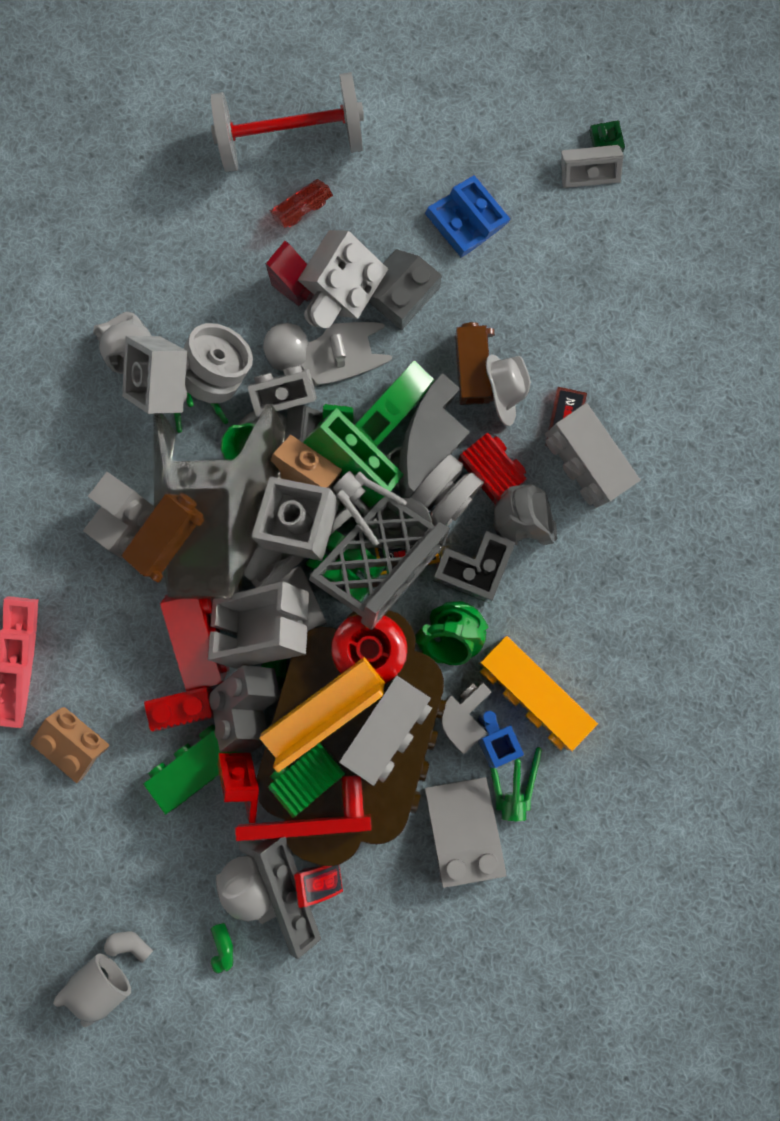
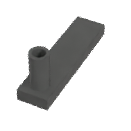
[239,837,321,959]

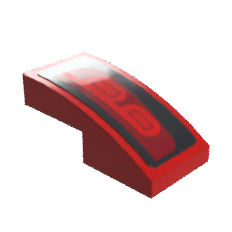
[294,865,343,908]

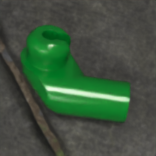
[210,923,233,974]

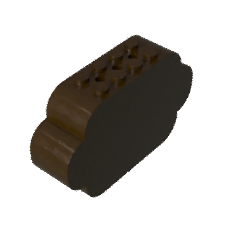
[256,610,447,866]

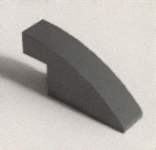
[399,373,470,498]

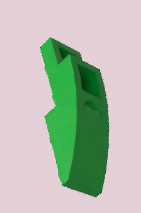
[354,360,435,447]

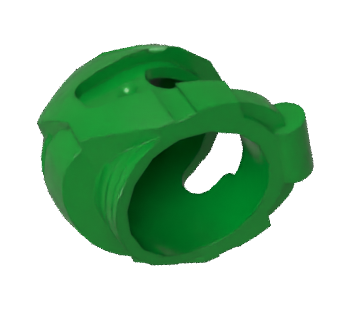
[415,601,489,666]

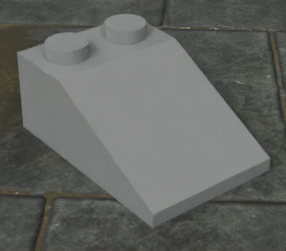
[425,777,507,888]

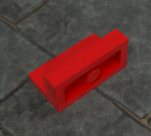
[218,753,259,823]

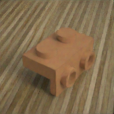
[30,707,109,783]

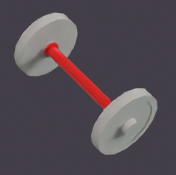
[211,72,364,172]

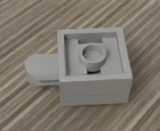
[298,230,388,328]

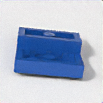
[425,175,510,258]

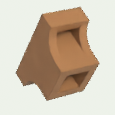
[271,435,342,488]

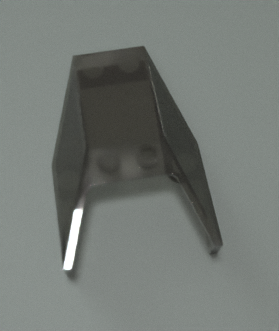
[153,404,286,599]

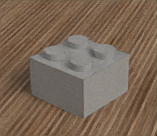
[122,336,189,414]
[251,477,340,561]

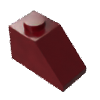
[265,241,314,306]

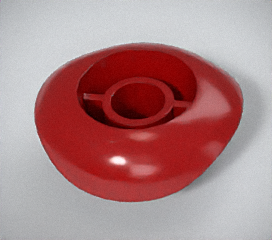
[331,614,407,684]

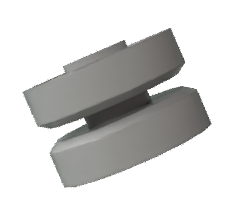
[183,323,253,403]
[411,455,484,527]

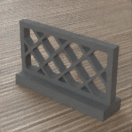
[309,497,450,630]

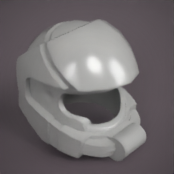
[216,855,276,924]

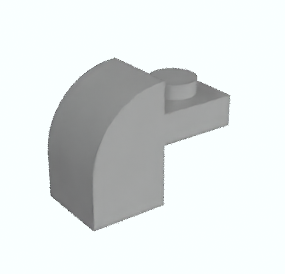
[441,683,491,754]

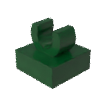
[589,120,625,152]

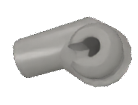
[104,931,153,963]

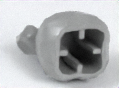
[93,312,152,374]

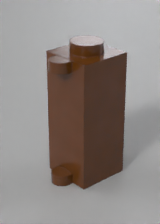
[455,322,495,405]
[121,493,204,582]

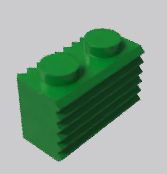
[268,742,346,818]

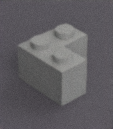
[83,472,155,558]

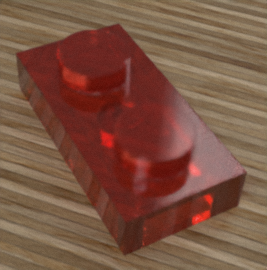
[269,179,333,228]

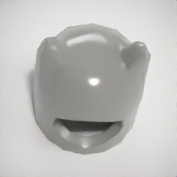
[53,953,131,1027]

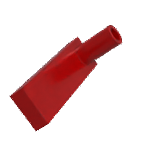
[235,775,372,841]

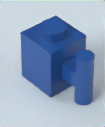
[478,711,524,768]

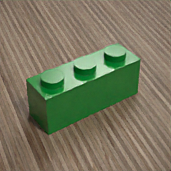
[303,408,404,508]
[143,724,244,815]

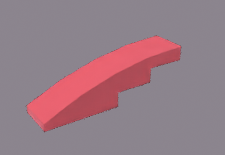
[0,596,39,728]

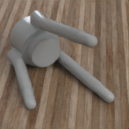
[333,471,407,546]

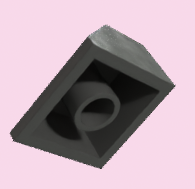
[369,249,442,330]

